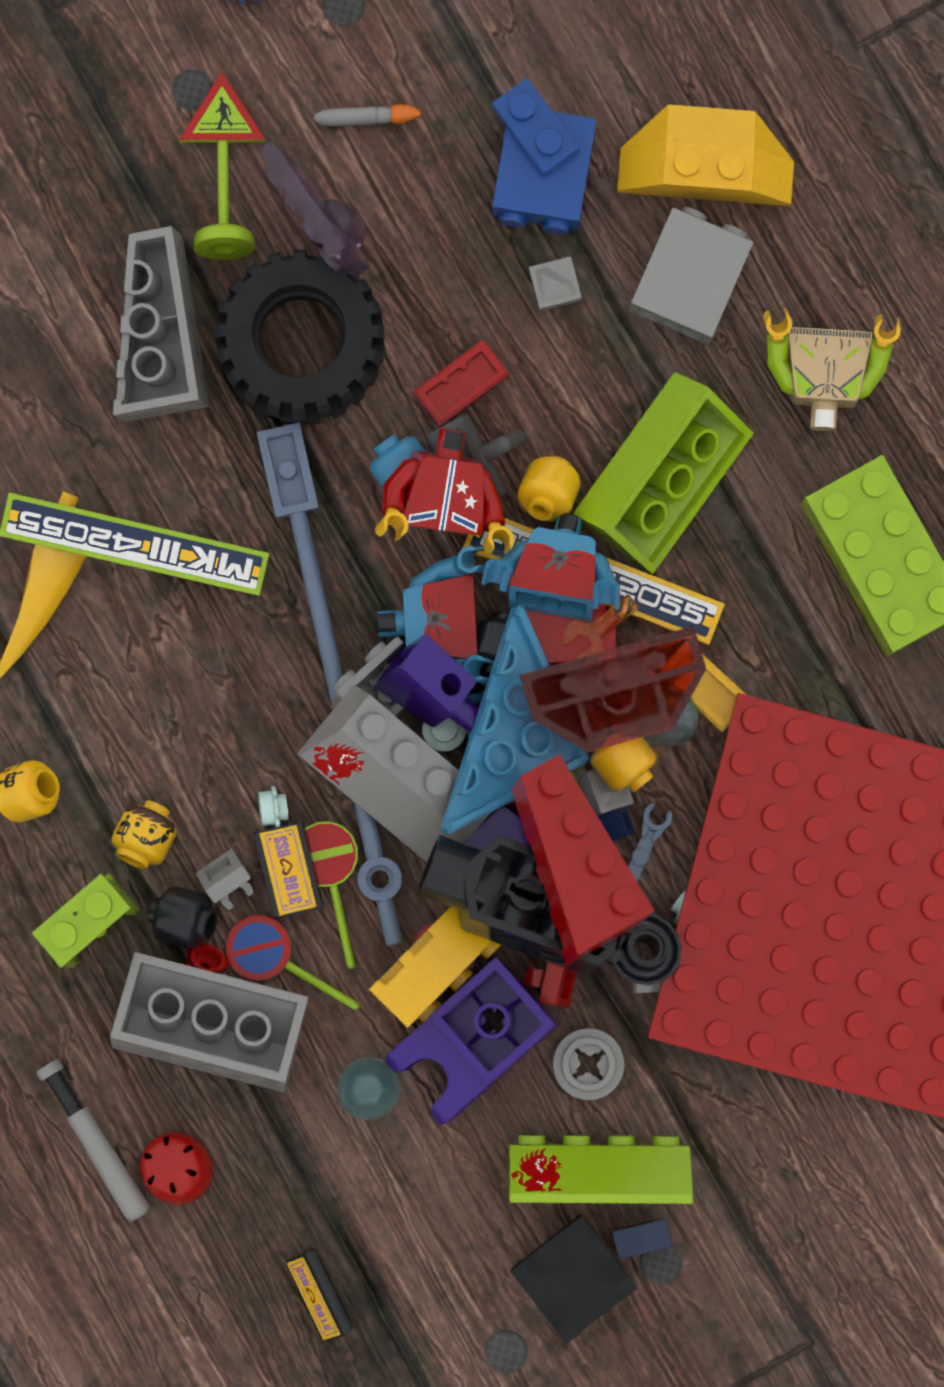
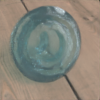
[337,1057,400,1120]

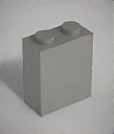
[629,207,753,346]

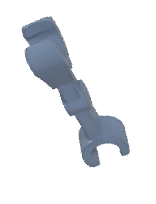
[628,803,672,882]

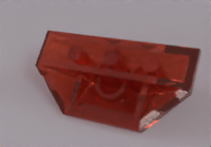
[519,626,706,753]

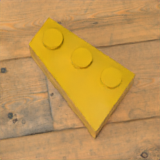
[369,907,501,1028]

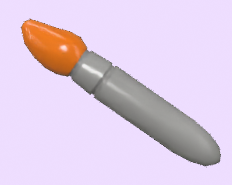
[313,104,421,126]

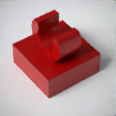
[524,962,577,1009]

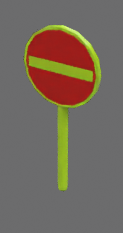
[305,821,359,969]

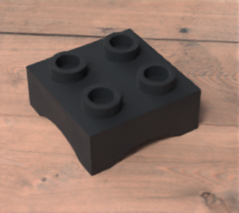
[510,1214,637,1344]

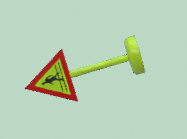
[179,72,266,260]

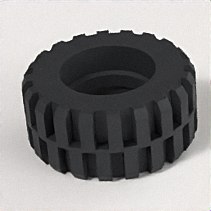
[215,249,385,425]

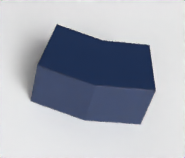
[597,807,635,841]
[612,1218,672,1259]

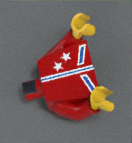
[375,428,514,554]

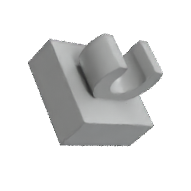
[195,848,253,910]

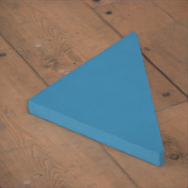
[440,604,590,834]

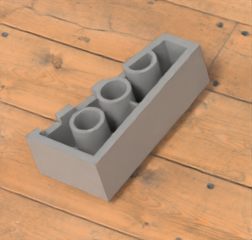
[113,226,210,422]

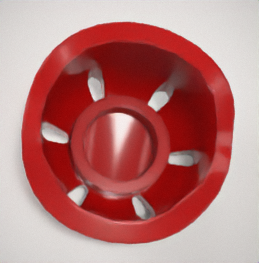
[139,1131,213,1205]

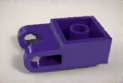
[385,957,560,1125]

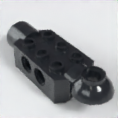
[417,835,682,985]

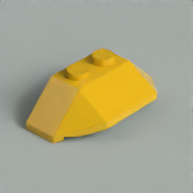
[617,104,794,206]

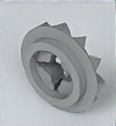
[553,1028,624,1100]

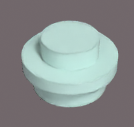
[422,718,466,752]

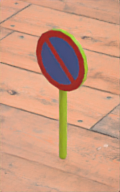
[225,915,360,1010]

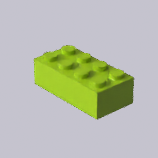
[800,455,944,657]

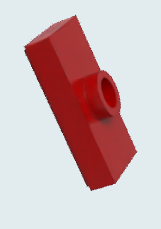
[413,339,510,428]

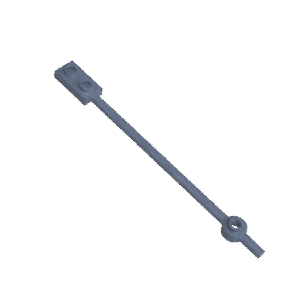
[257,422,403,946]

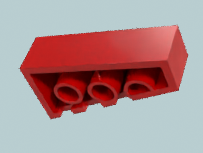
[511,754,655,966]

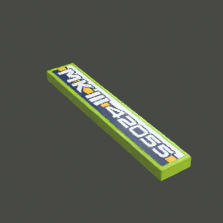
[0,492,269,596]

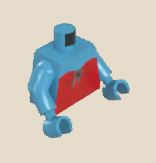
[481,513,620,622]
[377,546,493,685]

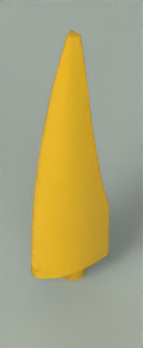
[0,491,87,679]

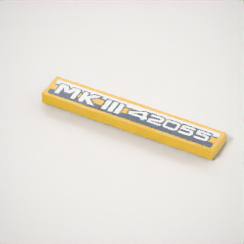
[462,518,725,646]

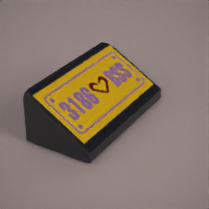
[254,821,324,919]
[286,1247,353,1342]

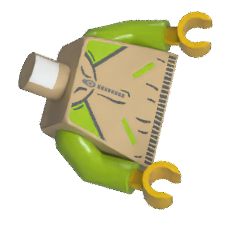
[763,308,901,431]

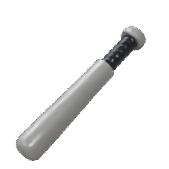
[37,1059,149,1221]

